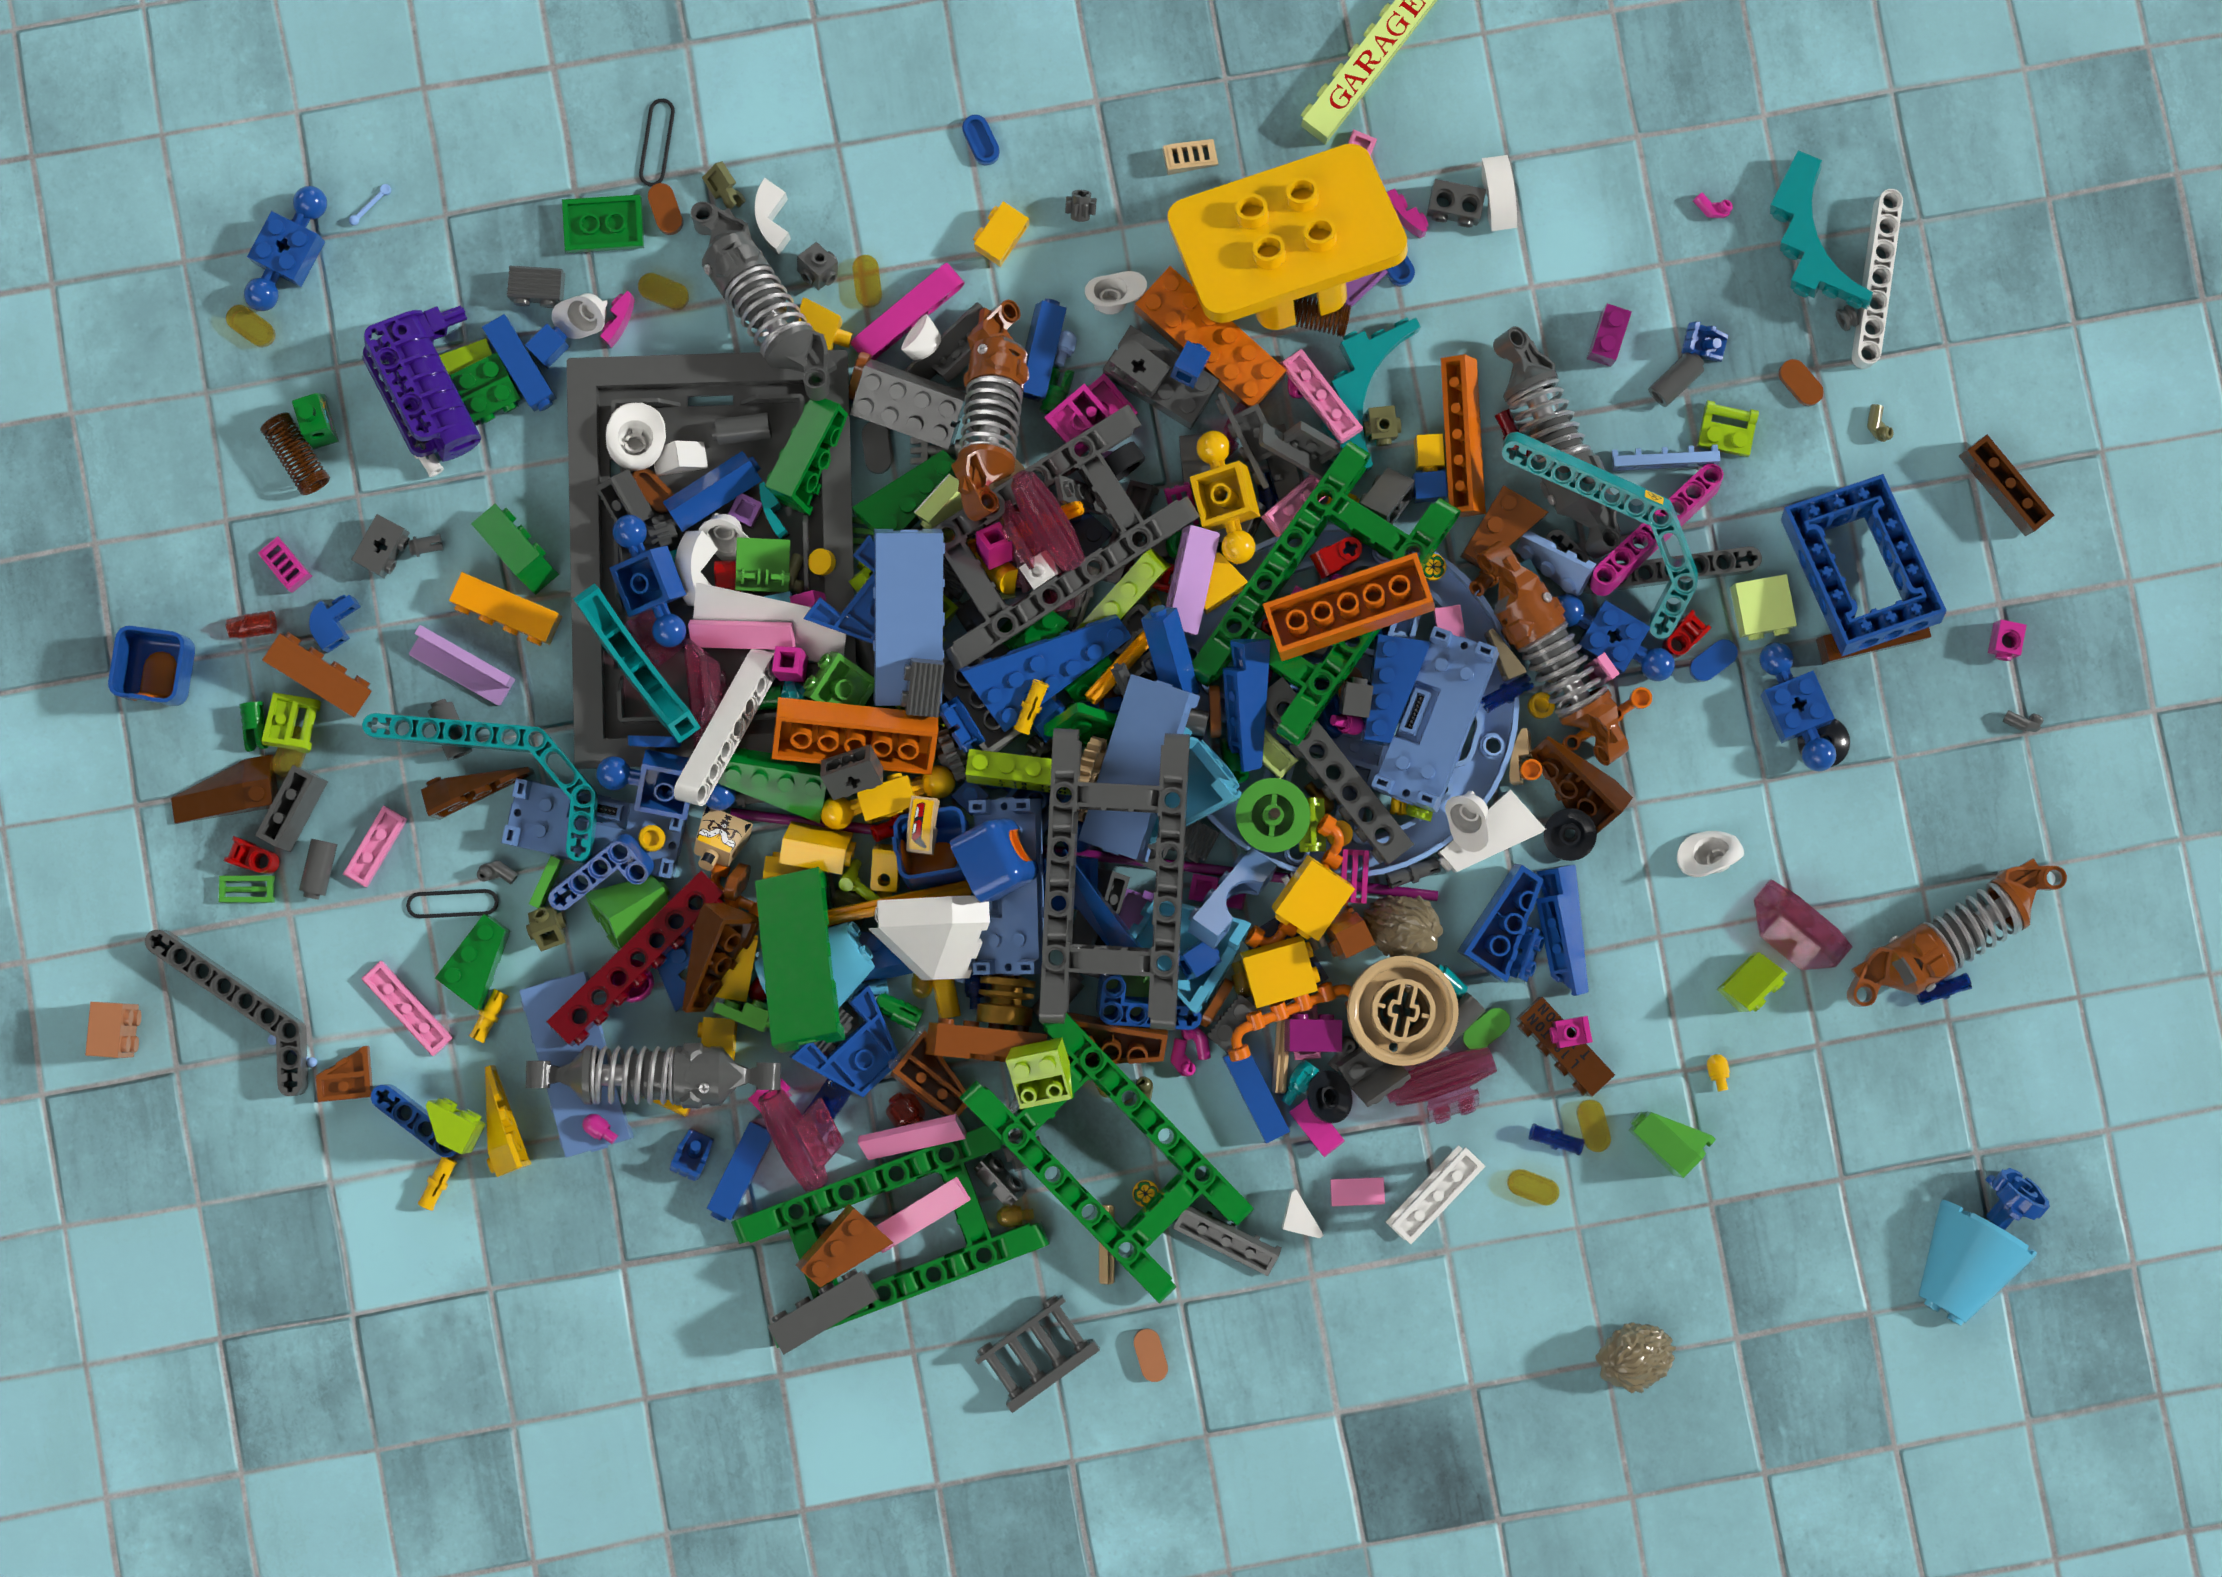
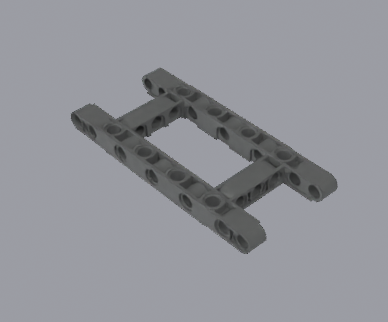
[932,404,1200,672]
[1039,728,1190,1030]

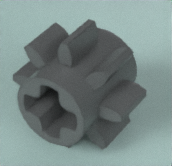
[1065,190,1097,222]
[647,515,678,547]
[1024,735,1053,759]

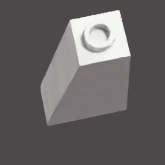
[1437,790,1546,873]

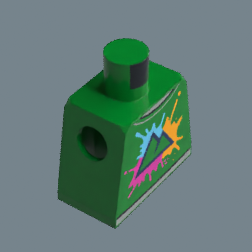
[292,393,339,449]

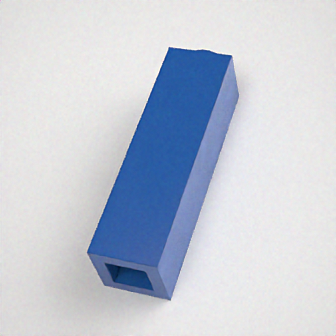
[1023,299,1067,402]
[482,314,557,412]
[663,451,762,532]
[1141,605,1200,695]
[1222,1047,1290,1144]
[707,1121,776,1222]

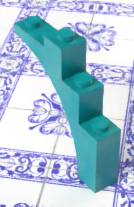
[1770,150,1873,309]
[1320,318,1421,473]
[573,583,701,743]

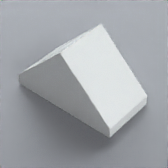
[654,441,708,476]
[1281,1188,1324,1238]

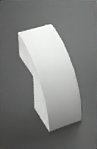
[1482,155,1517,231]
[755,178,791,255]
[675,530,718,606]

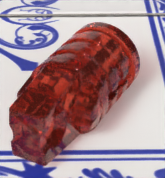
[225,610,277,638]

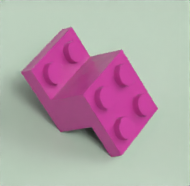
[1044,374,1138,457]

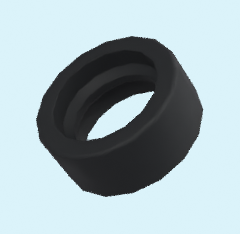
[1104,441,1145,481]

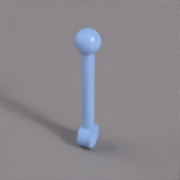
[349,184,391,225]
[268,1035,317,1068]

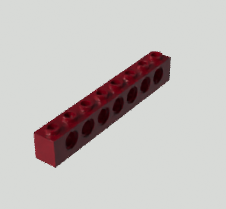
[546,870,725,1047]

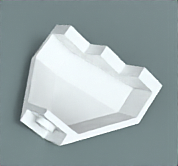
[868,896,990,980]

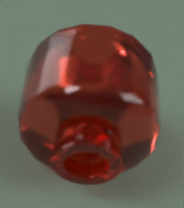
[886,1092,925,1128]

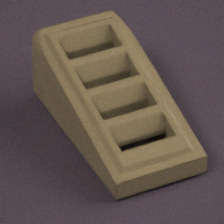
[1484,629,1527,682]

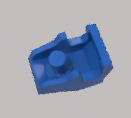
[1681,321,1728,362]
[670,1129,714,1181]

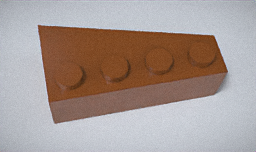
[262,632,372,718]
[1067,1012,1168,1066]
[925,1018,1047,1062]

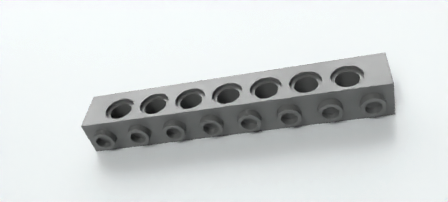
[1266,677,1414,866]

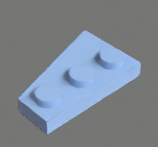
[1516,530,1596,597]

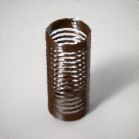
[1293,296,1351,337]
[260,412,330,495]

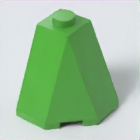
[585,875,670,951]
[1629,1112,1716,1178]

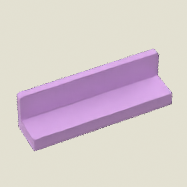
[1165,525,1220,635]
[409,625,516,706]

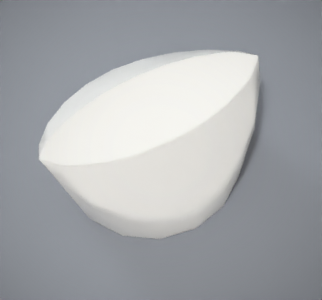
[901,314,941,360]

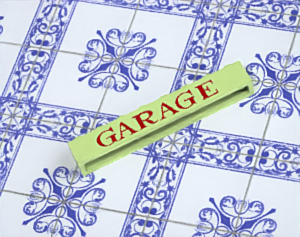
[1301,0,1438,145]

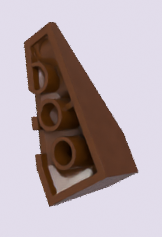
[1530,736,1633,833]
[171,755,278,824]
[421,767,535,820]
[682,903,759,1013]

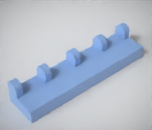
[1612,444,1720,471]

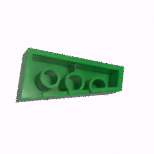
[765,398,848,516]
[852,450,958,532]
[718,748,826,823]

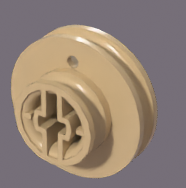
[1347,956,1459,1066]

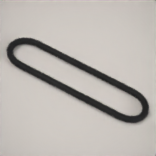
[639,98,675,186]
[406,889,499,918]

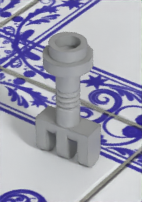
[910,437,968,465]

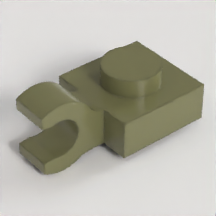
[702,161,746,210]

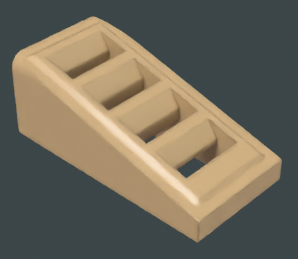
[1162,139,1218,175]

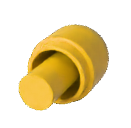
[1707,1054,1730,1092]

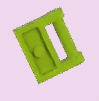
[1697,400,1759,457]
[262,692,322,753]

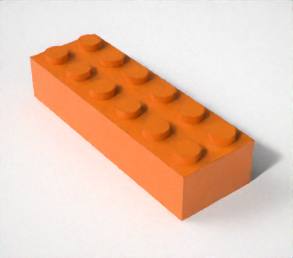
[1134,266,1286,410]
[1263,552,1435,661]
[772,697,938,775]

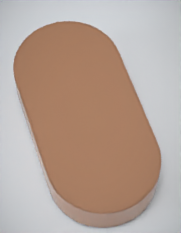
[1134,1328,1168,1382]

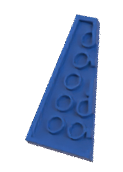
[959,614,1132,732]

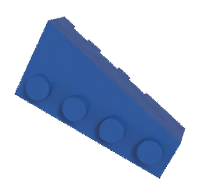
[1361,634,1431,746]
[1457,864,1544,982]

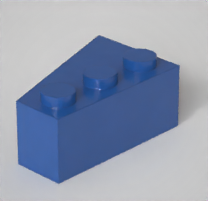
[859,932,913,983]

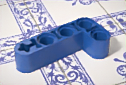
[548,834,654,911]
[1096,974,1202,1030]
[371,1084,459,1157]

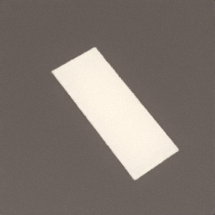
[693,582,848,662]

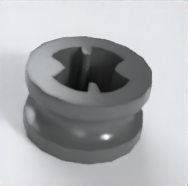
[1835,305,1859,331]

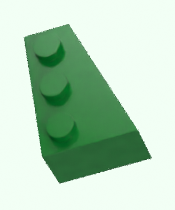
[471,503,559,595]
[435,914,510,1010]

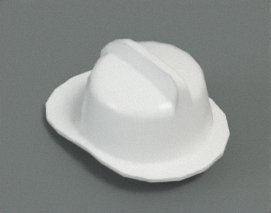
[1085,271,1147,315]
[552,293,608,339]
[699,513,749,561]
[1445,791,1489,852]

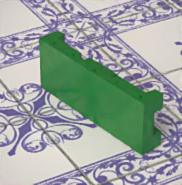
[755,867,845,1053]

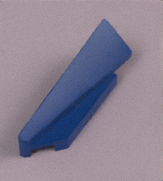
[1223,639,1271,772]
[1061,849,1141,947]
[1536,865,1589,996]

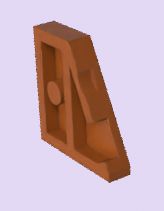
[316,1046,373,1102]

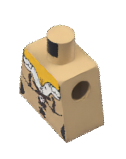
[694,805,753,871]

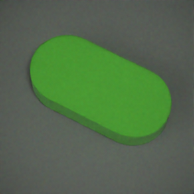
[1462,1008,1510,1051]

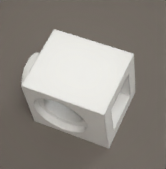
[1019,550,1061,590]

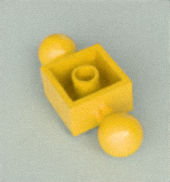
[1190,431,1260,564]
[821,765,955,830]

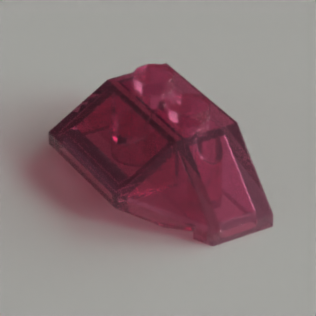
[683,639,726,748]
[1753,879,1852,970]

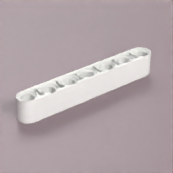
[1852,189,1903,369]
[674,649,776,806]

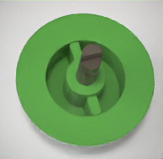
[1236,778,1310,853]

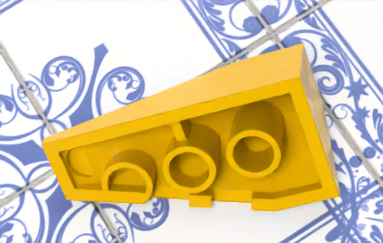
[485,1065,531,1177]

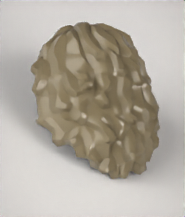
[1362,895,1443,957]
[1595,1322,1676,1393]

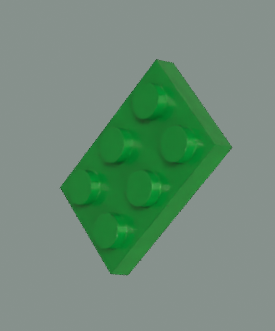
[562,195,644,253]
[1043,702,1118,749]

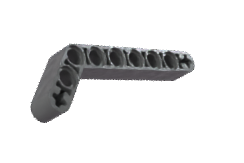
[1545,530,1762,594]
[145,930,308,1096]

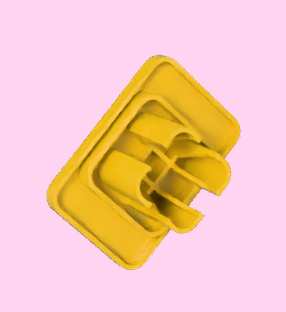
[1168,144,1408,330]

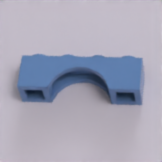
[1188,847,1277,949]

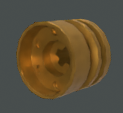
[976,974,1036,1026]

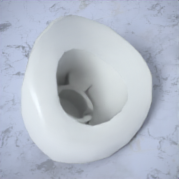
[606,403,666,471]
[1676,831,1744,877]

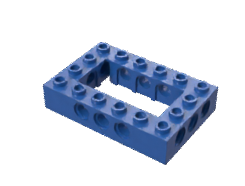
[1781,474,1947,656]

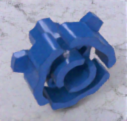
[1985,1168,2050,1230]

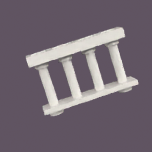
[1385,1145,1486,1244]

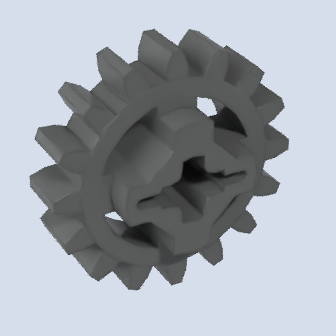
[936,726,968,783]

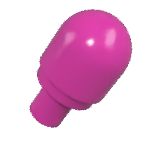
[1330,714,1364,735]
[583,1114,618,1144]

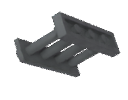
[975,1295,1100,1413]

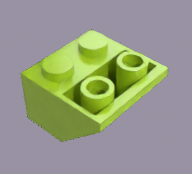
[1717,952,1787,1012]
[1005,1037,1073,1109]
[425,1097,487,1154]

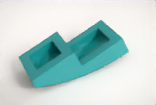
[759,481,789,539]

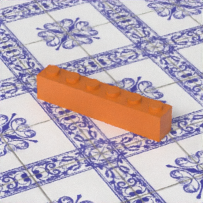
[1441,354,1486,517]

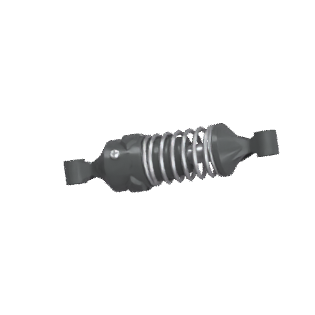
[690,202,837,401]
[1493,326,1621,559]
[526,1043,781,1109]

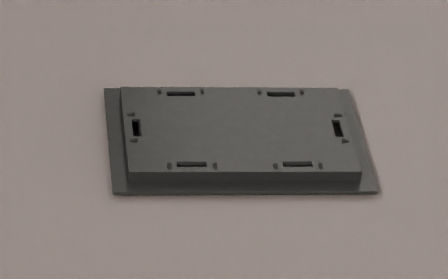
[567,350,856,769]

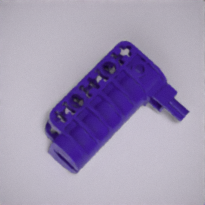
[362,305,481,462]

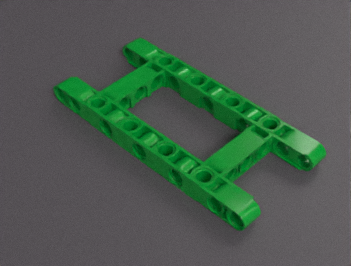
[1192,441,1461,746]
[959,1013,1254,1304]
[731,1125,1050,1348]

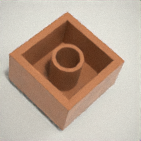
[85,1002,142,1058]

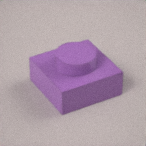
[728,493,763,528]

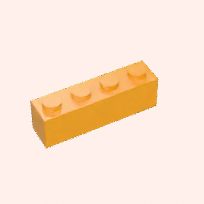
[449,572,563,646]

